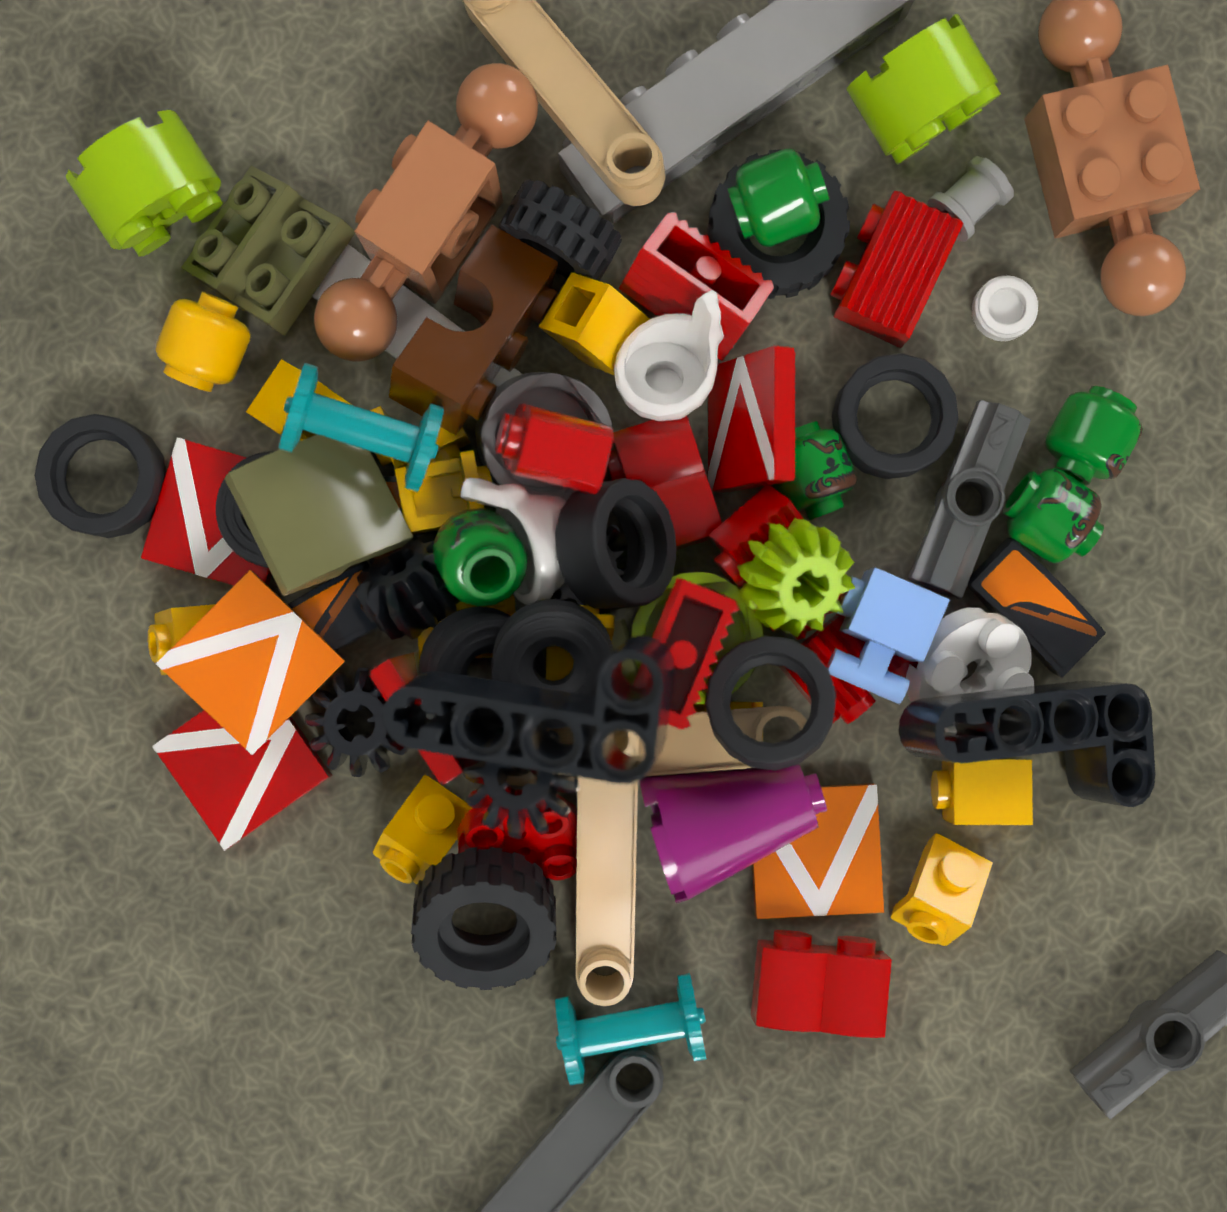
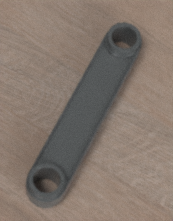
[475,1046,664,1212]

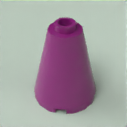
[639,764,827,903]

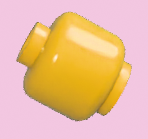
[155,291,251,392]

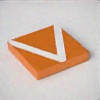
[156,570,345,755]
[752,783,884,919]

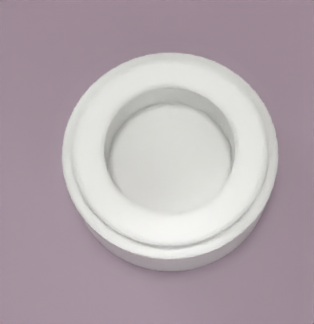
[972,275,1038,341]

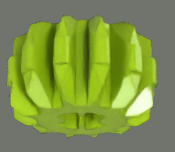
[737,518,855,637]

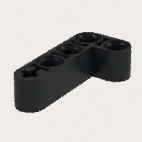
[382,635,675,784]
[898,680,1155,807]

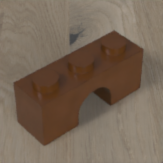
[389,225,559,436]

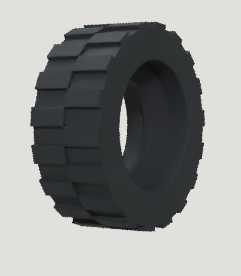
[707,149,850,299]
[411,847,556,990]

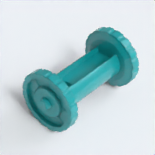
[279,363,444,492]
[555,973,707,1086]

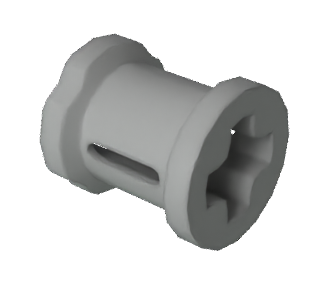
[928,156,1014,242]

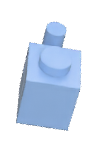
[827,567,950,704]

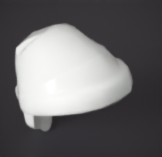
[614,290,724,421]
[460,478,566,605]

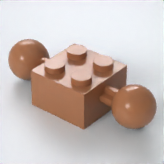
[1024,0,1200,316]
[314,63,538,362]

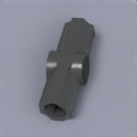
[907,400,1031,599]
[1069,950,1227,1120]

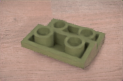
[181,165,355,336]
[224,435,413,596]

